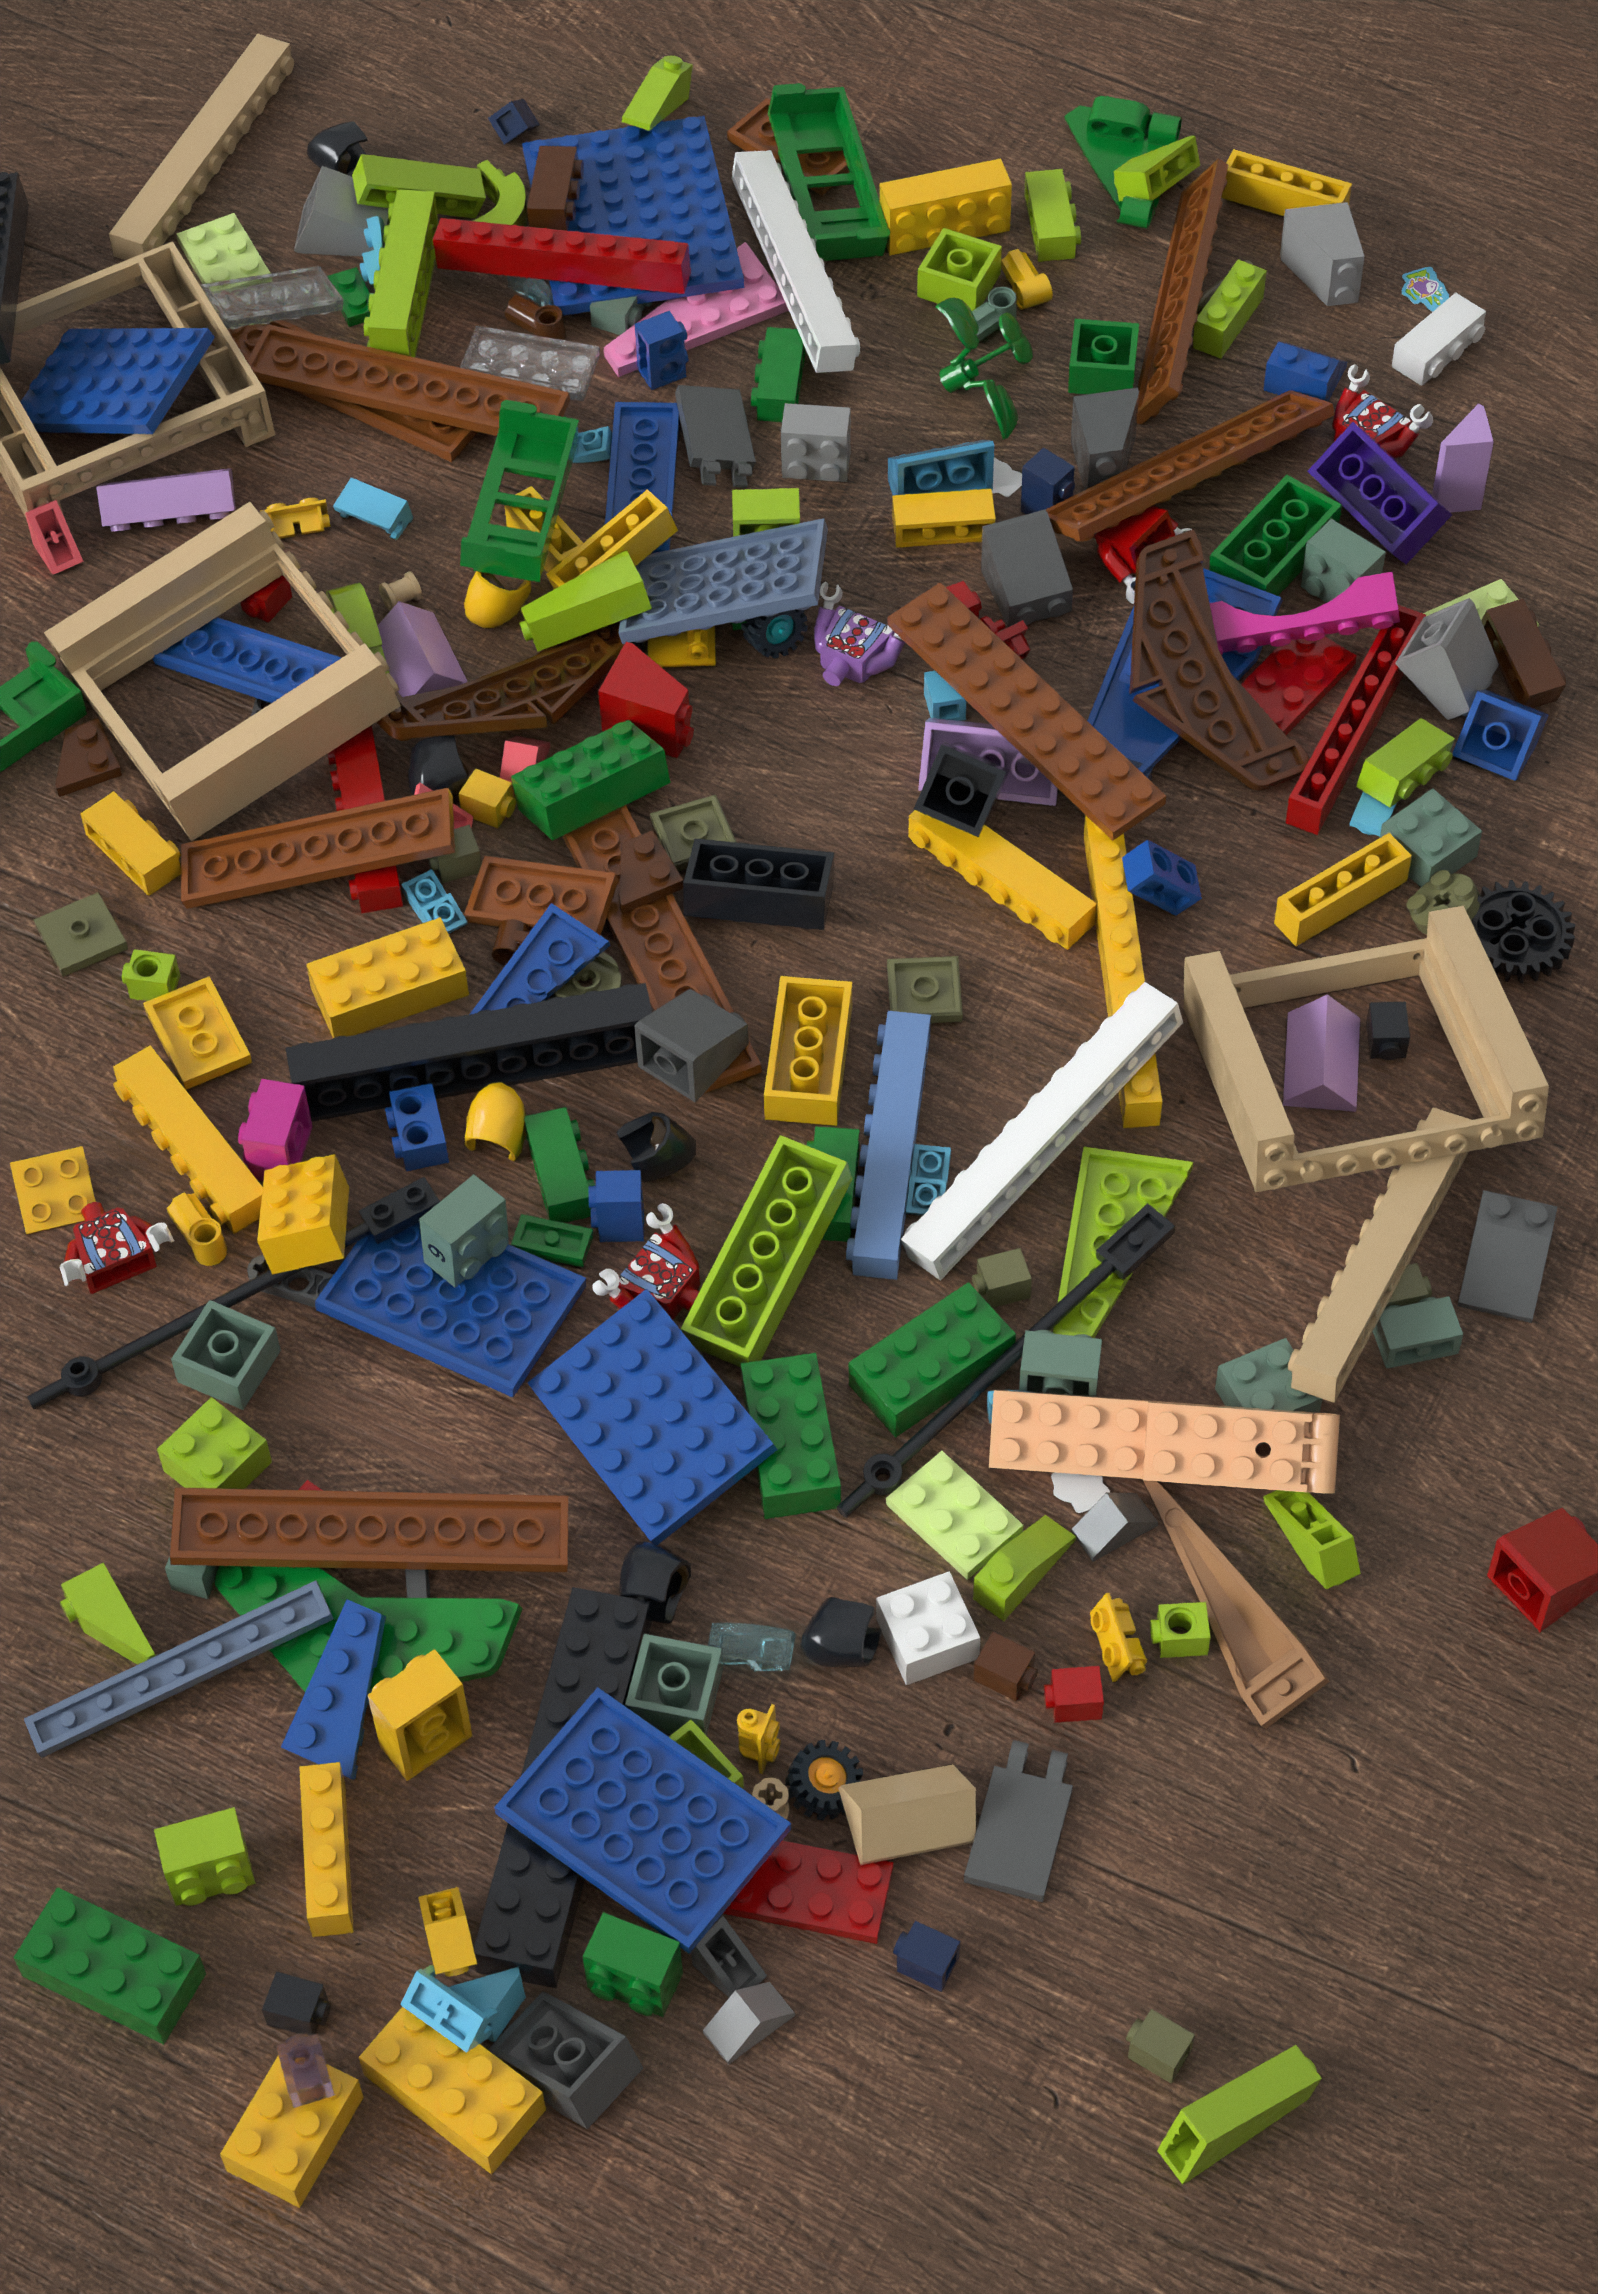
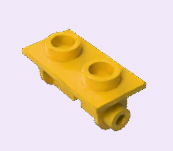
[260,498,331,539]
[1090,1593,1147,1682]
[737,1704,781,1774]

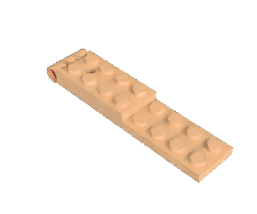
[989,1390,1340,1493]

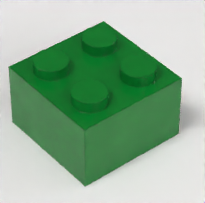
[1068,319,1139,394]
[583,1912,683,2017]

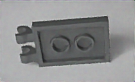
[675,385,756,488]
[964,1740,1073,1902]

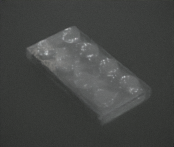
[200,266,344,329]
[460,325,600,401]

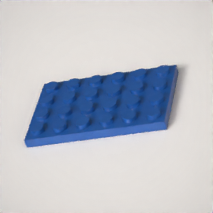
[20,328,215,434]
[315,1222,586,1397]
[527,1289,778,1545]
[494,1687,791,1954]

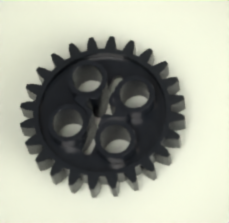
[1471,880,1575,983]

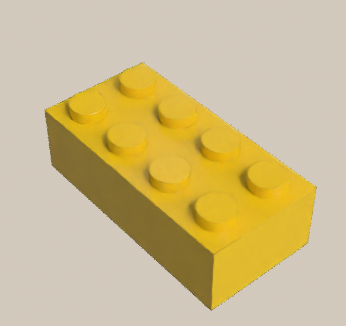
[880,159,1012,256]
[306,917,469,1038]
[764,976,852,1126]
[359,2007,546,2175]

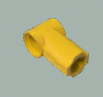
[1001,249,1053,310]
[167,1192,227,1266]

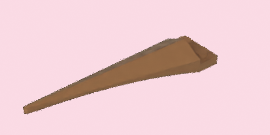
[1143,1480,1330,1729]

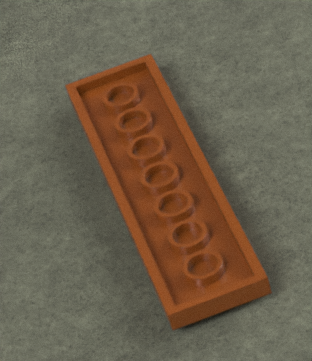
[181,788,455,909]

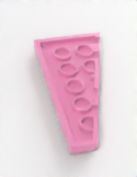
[604,242,789,377]

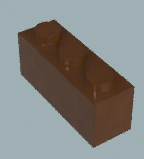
[527,146,584,231]
[1481,599,1566,708]

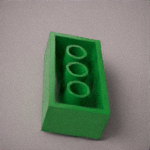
[1209,474,1342,596]
[511,720,671,841]
[848,1282,1016,1438]
[741,1353,841,1519]
[13,1887,206,2045]

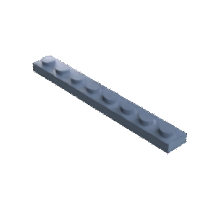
[24,1580,334,1758]

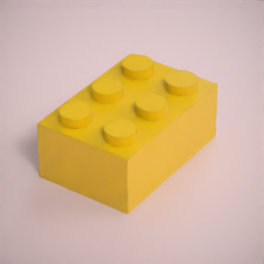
[257,1154,349,1275]
[368,1649,473,1781]
[220,2044,364,2208]

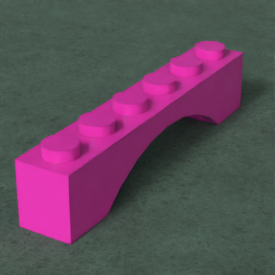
[1210,572,1400,655]

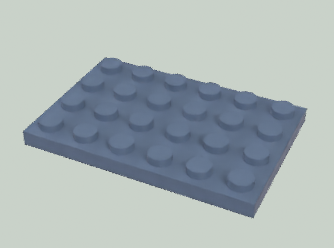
[618,518,828,644]

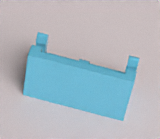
[333,477,414,540]
[400,1965,500,2052]

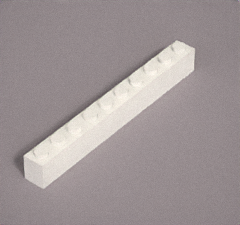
[732,150,860,373]
[901,982,1183,1281]

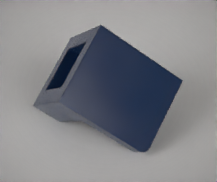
[488,99,540,145]

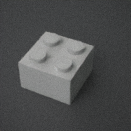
[781,403,851,482]

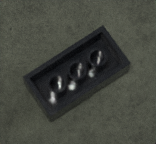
[683,838,834,930]

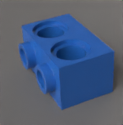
[635,311,689,390]
[1122,840,1202,916]
[385,1083,449,1171]

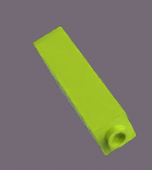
[519,550,652,652]
[1157,2045,1322,2185]

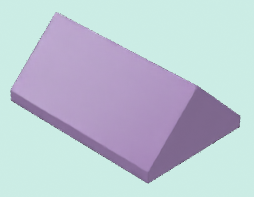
[1432,403,1494,513]
[378,601,468,697]
[1283,995,1360,1112]

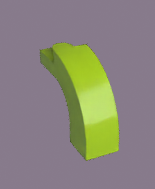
[473,160,528,227]
[326,582,389,673]

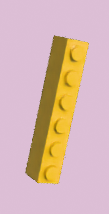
[908,810,1097,950]
[113,1045,263,1234]

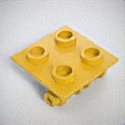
[648,626,716,667]
[10,1146,96,1234]

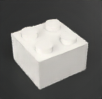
[876,1571,980,1685]

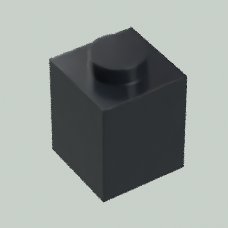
[1366,1002,1410,1060]
[262,1971,331,2038]

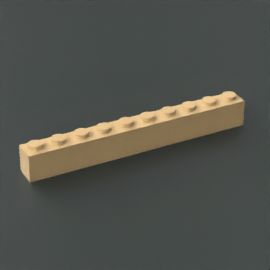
[109,34,294,260]
[1288,1107,1471,1403]

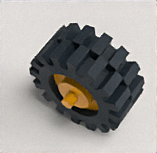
[785,1740,863,1820]

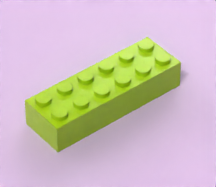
[364,189,439,358]
[680,1135,852,1367]

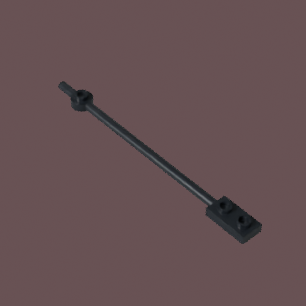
[27,1177,440,1409]
[836,1203,1175,1518]

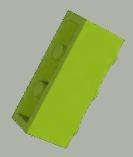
[1024,169,1081,262]
[1192,259,1267,359]
[1356,718,1455,808]

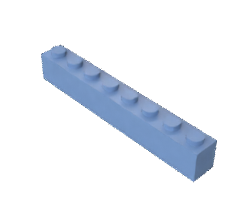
[846,1011,931,1280]

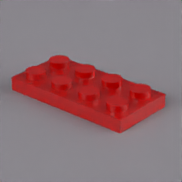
[1241,637,1357,735]
[723,1841,894,1944]

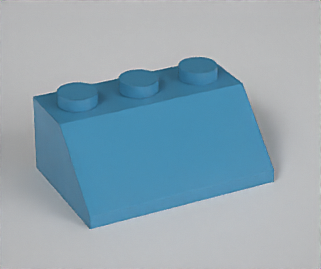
[888,440,994,495]

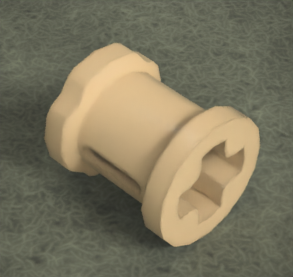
[379,571,422,611]
[752,1778,789,1820]

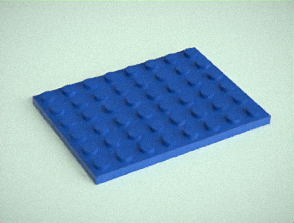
[522,116,745,316]

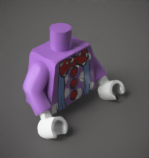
[814,582,905,686]

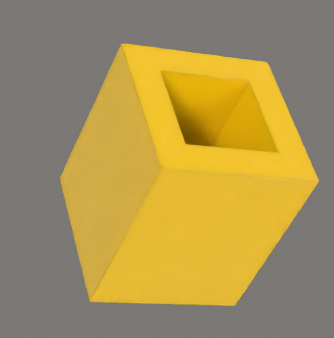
[459,768,516,828]

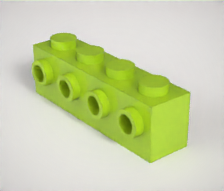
[352,154,486,219]

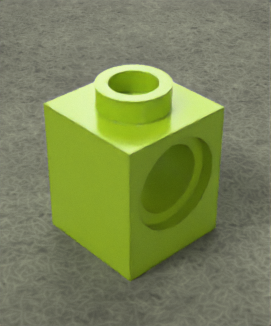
[122,949,180,1001]
[1150,1602,1210,1658]

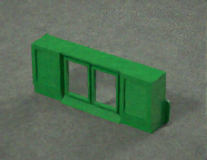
[768,83,890,261]
[460,400,579,582]
[0,641,87,772]

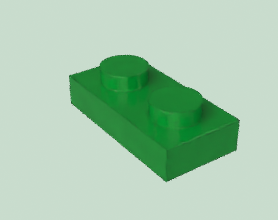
[327,267,370,327]
[511,1214,594,1267]

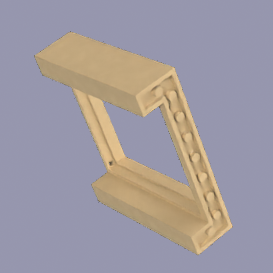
[0,241,275,517]
[44,502,401,841]
[1184,905,1549,1192]

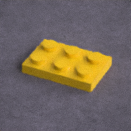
[143,976,252,1090]

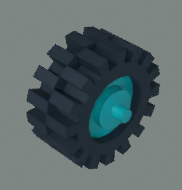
[741,609,808,658]

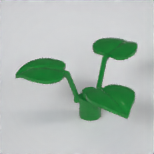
[935,298,1033,440]

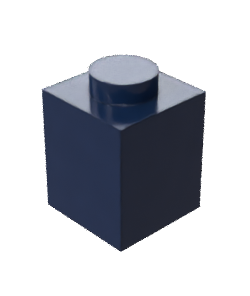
[893,1921,960,1992]

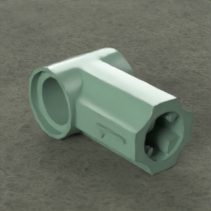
[972,287,1017,341]

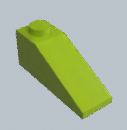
[622,56,693,131]
[1114,136,1201,201]
[1263,1490,1361,1589]
[973,1515,1076,1621]
[60,1563,156,1665]

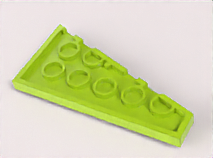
[1053,1147,1193,1338]

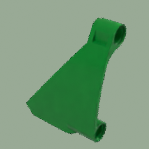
[1064,96,1182,229]

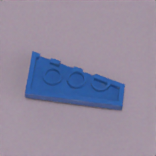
[469,903,611,1015]
[281,1599,386,1780]

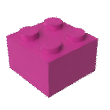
[238,1079,313,1181]

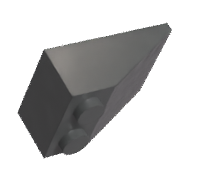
[1457,1190,1558,1323]
[488,1991,643,2129]

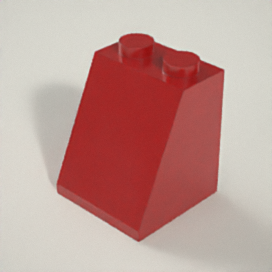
[598,641,694,758]
[1487,1507,1598,1632]

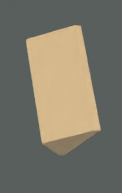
[838,1765,976,1865]

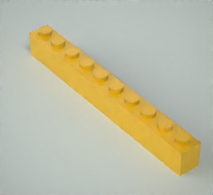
[1084,815,1162,1128]

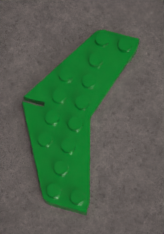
[215,1566,523,1692]

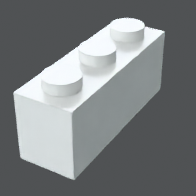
[1392,293,1486,386]

